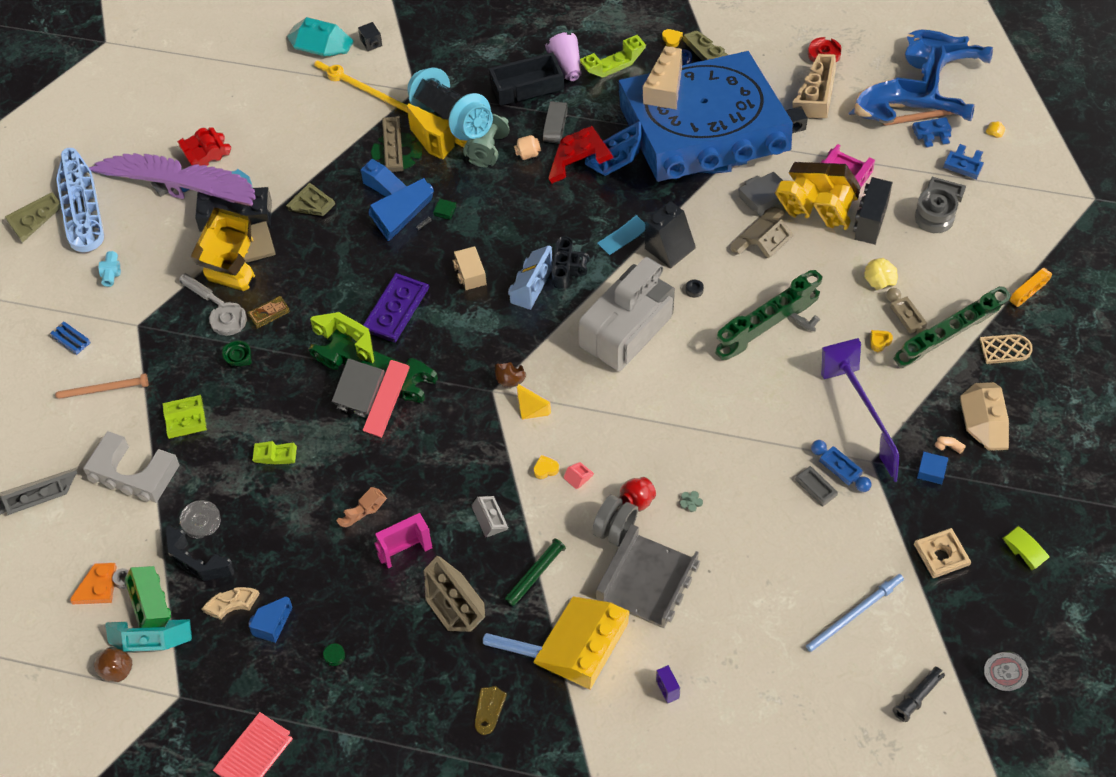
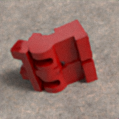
[177,127,231,166]

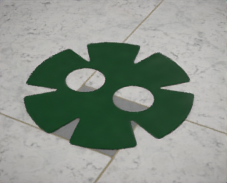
[371,132,422,169]

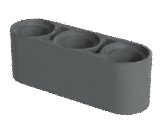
[543,101,568,143]

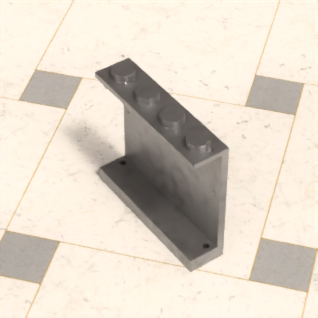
[596,524,700,628]

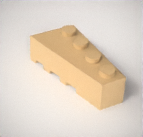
[643,46,682,110]
[792,54,836,118]

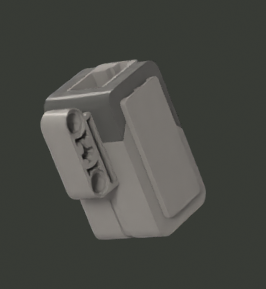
[579,257,675,371]

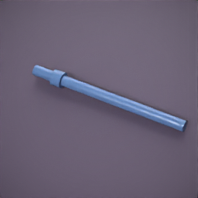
[806,574,904,652]

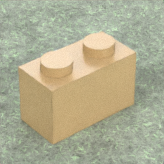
[452,247,487,290]

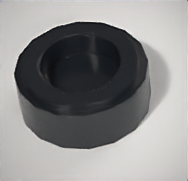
[685,279,704,298]

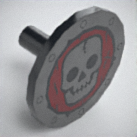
[984,651,1028,691]

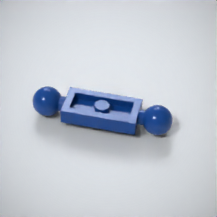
[811,440,872,492]

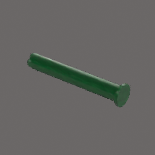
[505,538,566,606]

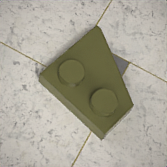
[286,183,335,216]

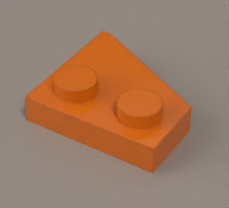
[70,563,117,605]

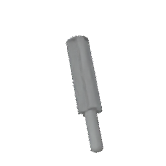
[179,273,224,305]

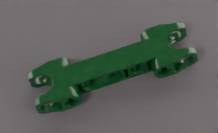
[715,270,823,360]
[893,286,1011,368]
[309,329,438,403]

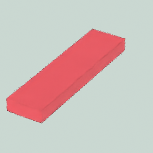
[363,360,410,438]

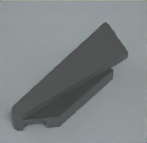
[0,468,77,515]

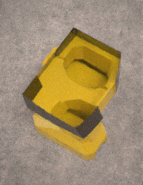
[775,162,861,230]
[190,207,255,291]

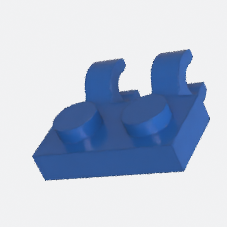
[912,117,952,147]
[943,144,984,180]

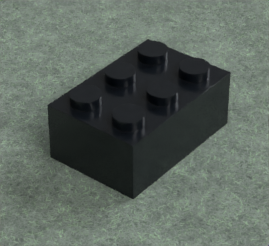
[853,177,893,245]

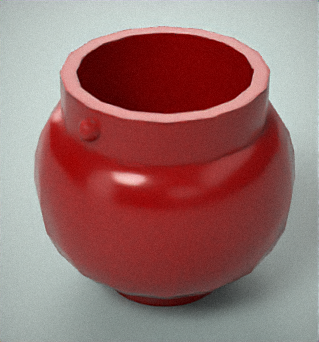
[619,477,656,512]

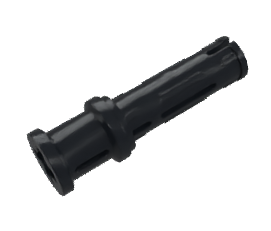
[892,666,945,722]

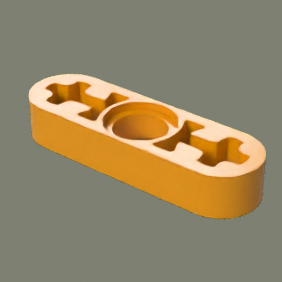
[1009,268,1052,307]

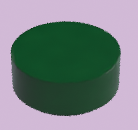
[323,644,345,666]

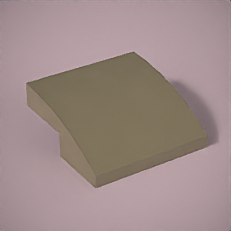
[244,221,276,263]

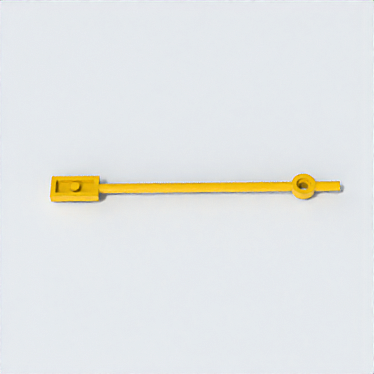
[314,60,468,147]

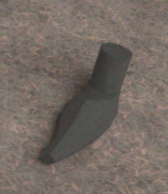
[790,313,820,332]

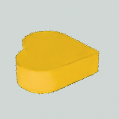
[662,29,683,48]
[870,330,893,352]
[534,455,559,479]

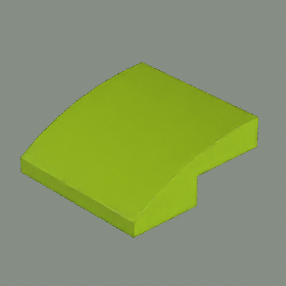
[163,395,207,439]

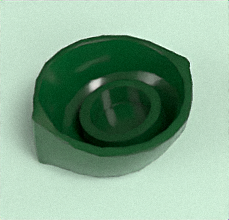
[222,341,252,367]

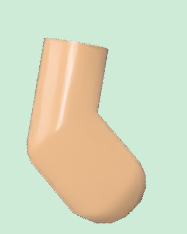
[935,436,966,454]

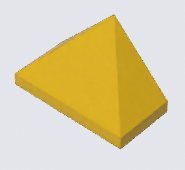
[517,384,551,420]

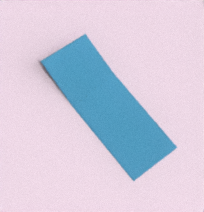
[597,215,645,255]

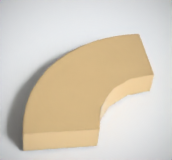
[202,587,260,620]

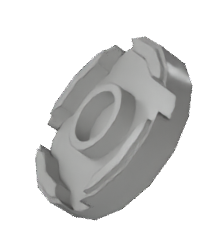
[209,302,247,336]

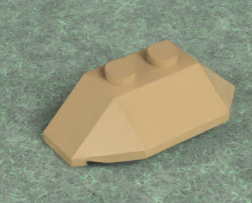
[960,382,1009,451]

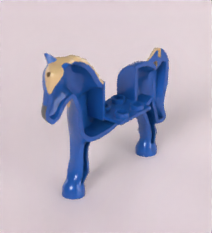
[849,29,993,124]

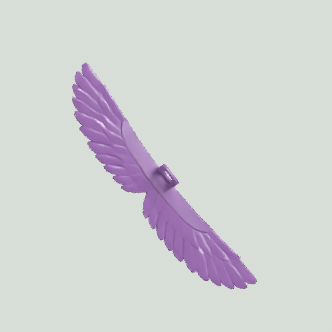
[89,153,256,206]

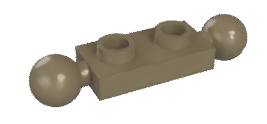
[886,288,927,335]

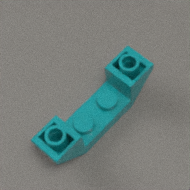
[105,619,192,651]

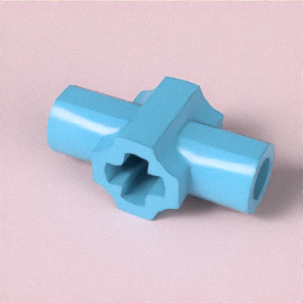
[98,251,121,287]

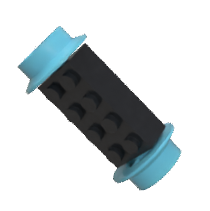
[407,68,493,140]

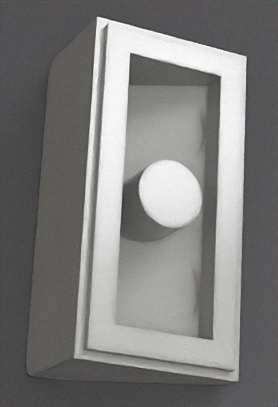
[472,496,508,537]

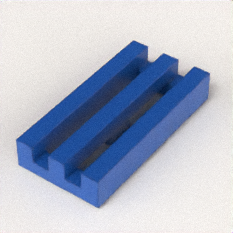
[50,321,91,355]

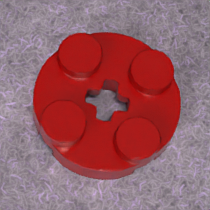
[808,37,842,62]

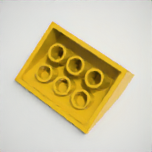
[534,596,629,690]

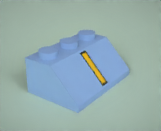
[508,246,553,310]

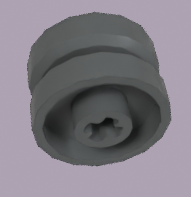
[915,187,959,233]
[592,495,638,547]

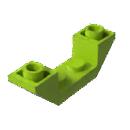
[580,35,646,78]
[310,312,374,363]

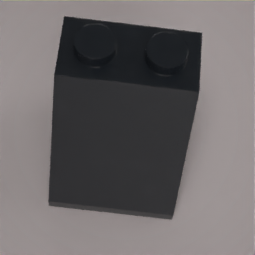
[645,201,696,269]

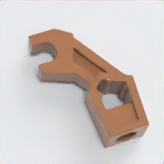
[336,487,387,527]

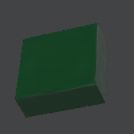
[433,199,457,220]

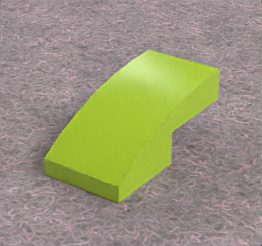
[253,441,297,464]
[1003,526,1049,570]

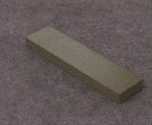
[382,116,403,172]

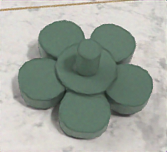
[680,491,703,512]

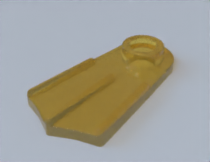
[475,686,507,735]

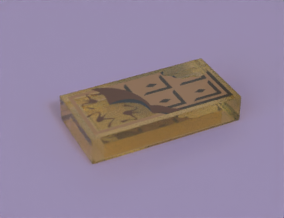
[248,296,290,328]

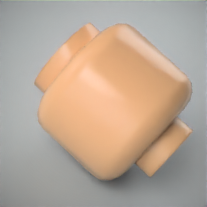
[514,135,541,160]

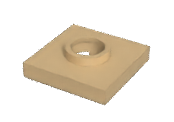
[914,528,971,578]

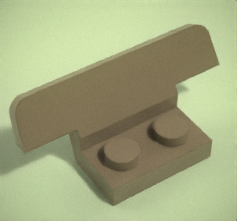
[730,208,793,258]

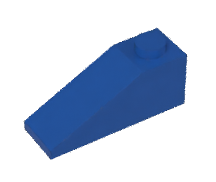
[361,159,407,197]

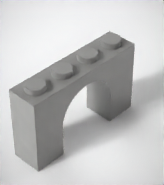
[83,431,180,503]

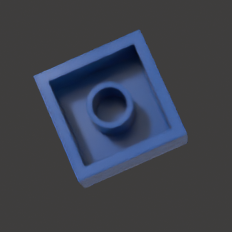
[917,452,948,484]

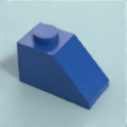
[249,597,292,643]

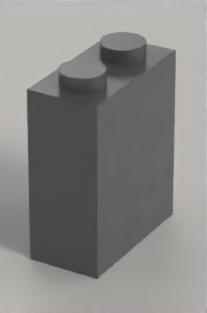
[332,359,386,418]

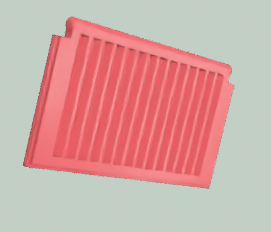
[213,712,292,777]

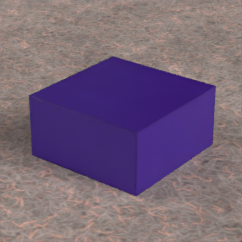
[656,665,680,704]

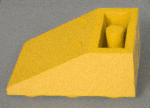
[407,104,454,160]

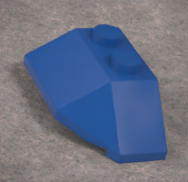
[585,122,641,176]

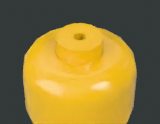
[986,121,1005,138]

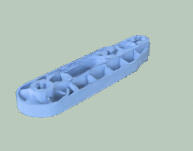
[56,148,104,252]

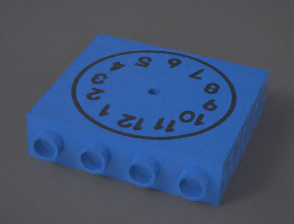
[619,51,793,182]

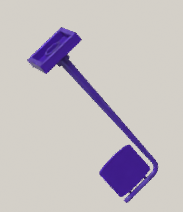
[821,338,899,482]

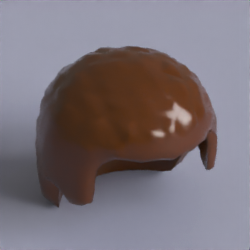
[495,362,526,388]
[94,647,133,682]

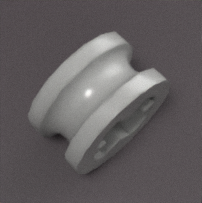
[112,568,129,589]

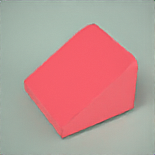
[564,462,594,489]

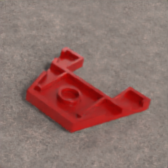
[549,126,613,183]

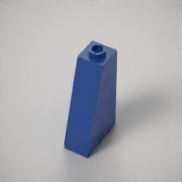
[369,178,434,241]

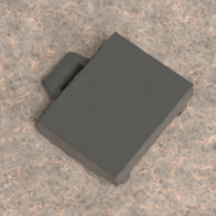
[738,171,783,216]

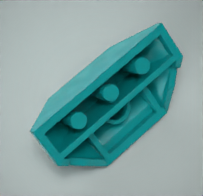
[287,17,354,56]

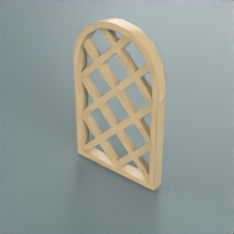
[979,334,1032,364]

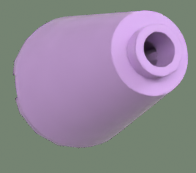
[545,32,581,81]

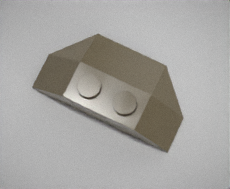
[424,556,485,632]

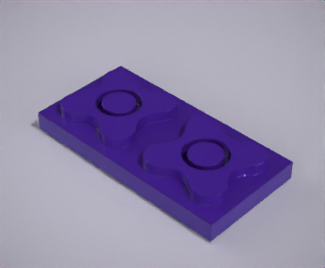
[363,273,429,343]

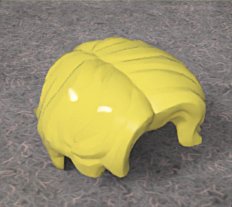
[864,258,898,290]

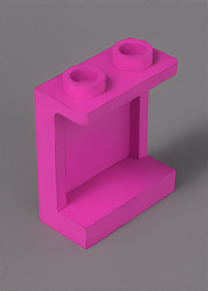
[821,144,875,188]
[374,513,432,568]

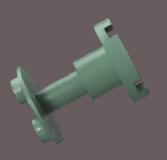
[463,114,510,167]

